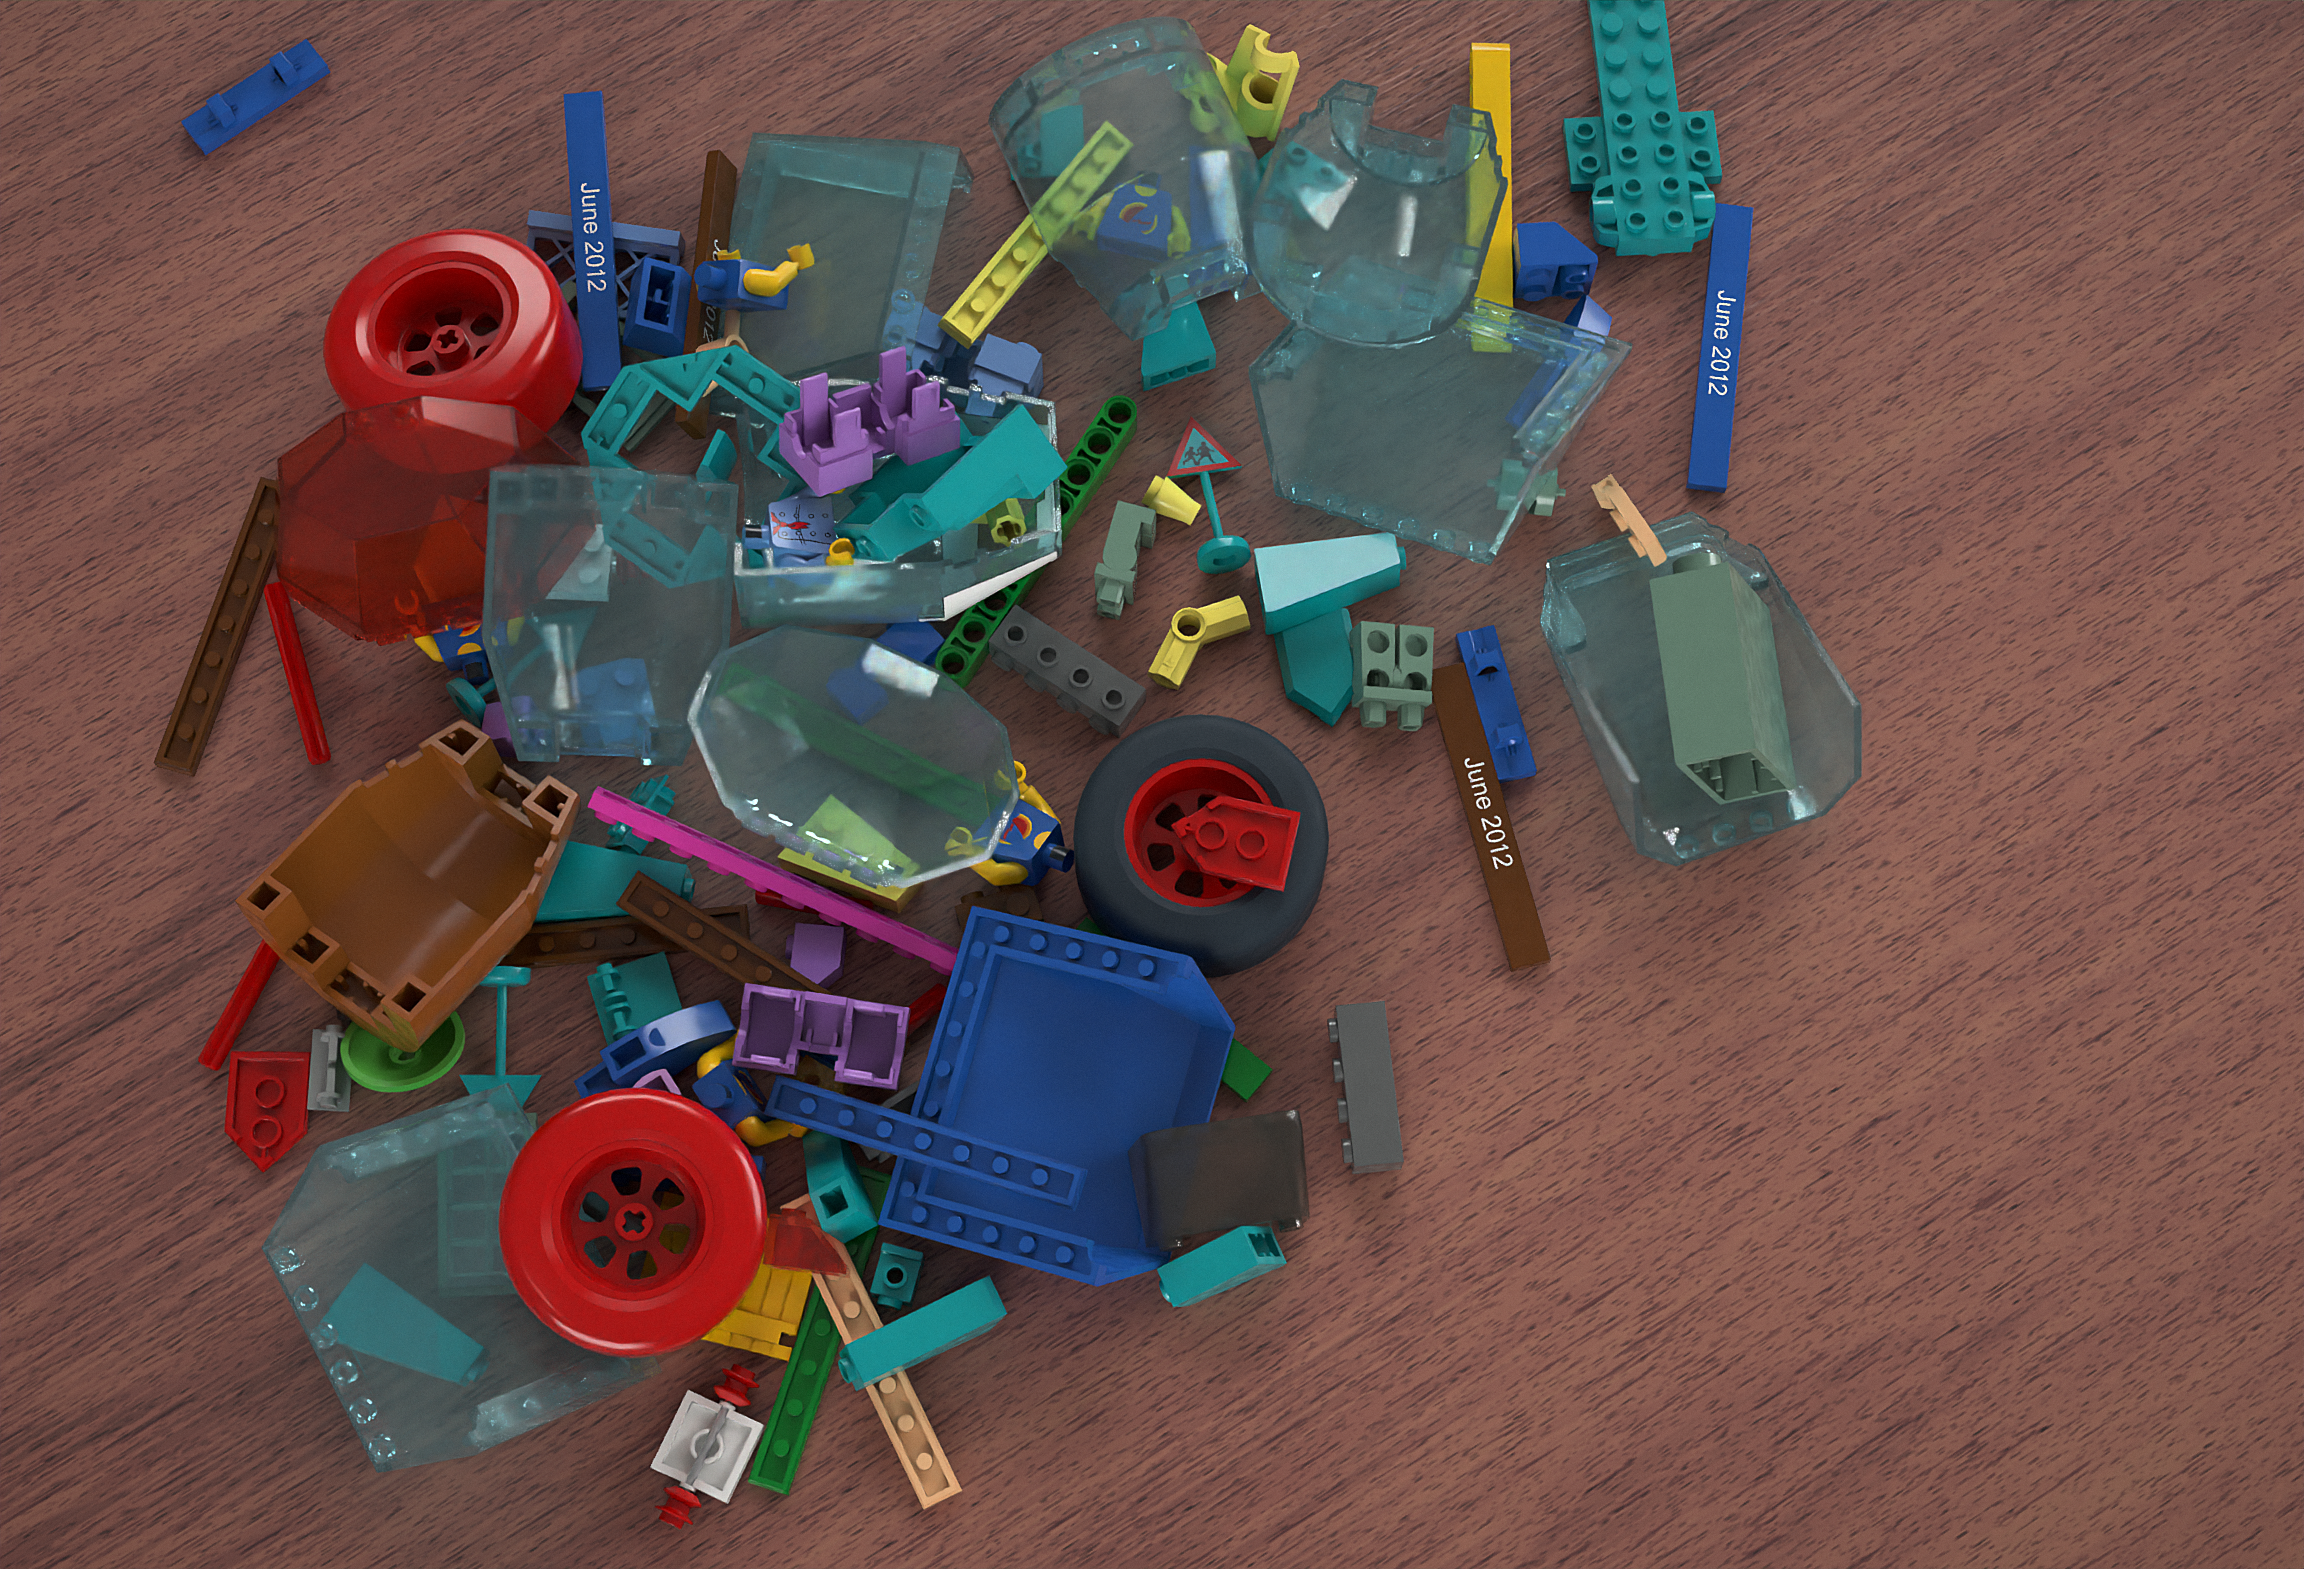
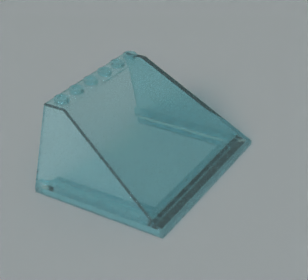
[709,132,974,426]
[1248,259,1633,566]
[262,1082,662,1473]

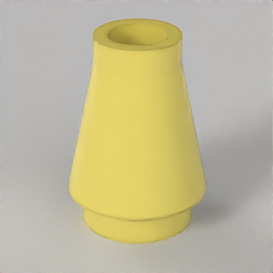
[1141,475,1202,525]

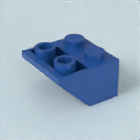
[1512,222,1598,301]
[622,257,692,357]

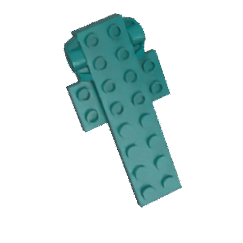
[1562,0,1722,256]

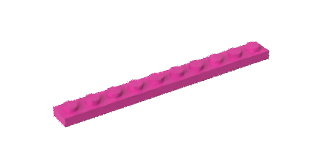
[587,786,959,976]

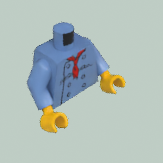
[742,485,855,584]

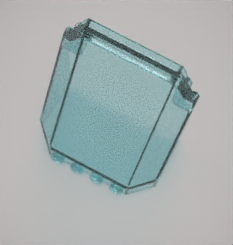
[1540,511,1862,866]

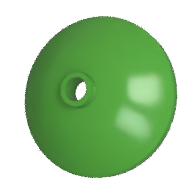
[340,1011,465,1092]

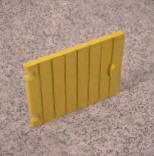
[640,1192,813,1362]

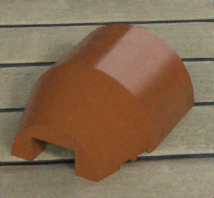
[235,718,581,1052]

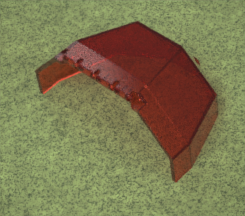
[274,395,596,646]

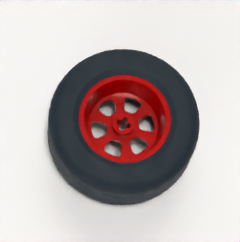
[1073,714,1329,978]

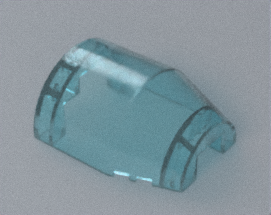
[988,16,1272,341]
[1245,79,1508,351]
[481,464,739,766]

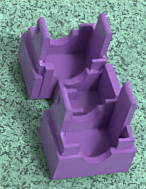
[779,346,960,497]
[732,983,911,1091]

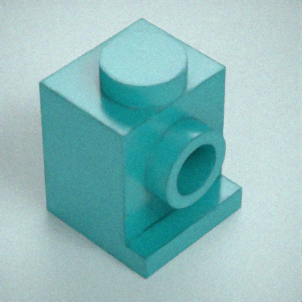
[870,1242,925,1311]

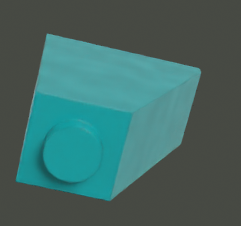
[1141,273,1216,392]
[1157,1226,1287,1307]

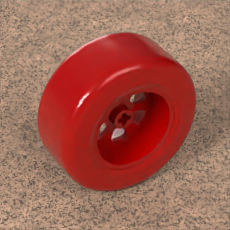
[323,228,583,474]
[498,1088,768,1358]

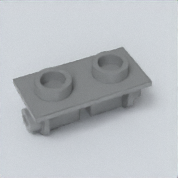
[307,1025,351,1112]

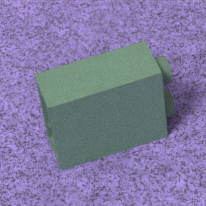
[1649,553,1797,805]

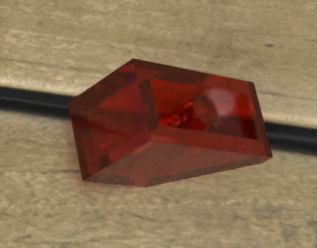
[763,1208,851,1278]

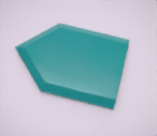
[1273,608,1354,728]

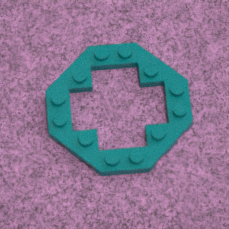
[581,345,808,588]

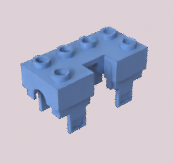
[882,300,1044,421]

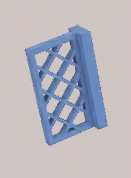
[526,210,686,320]

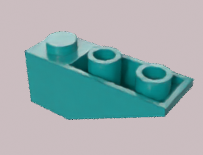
[802,1130,878,1243]

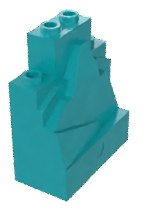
[832,404,1068,562]

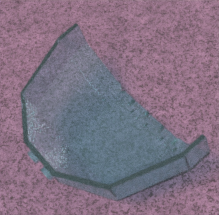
[687,624,1020,889]

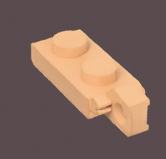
[1591,474,1667,567]

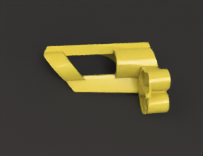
[1181,24,1300,141]

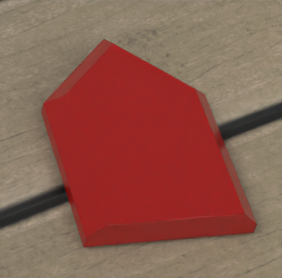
[1171,795,1301,892]
[224,1051,311,1173]

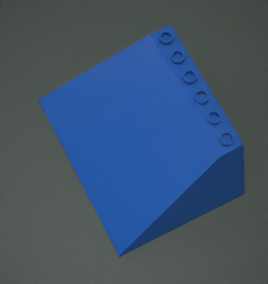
[878,906,1236,1287]

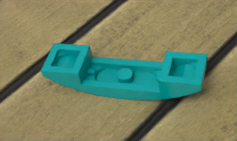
[681,429,737,509]

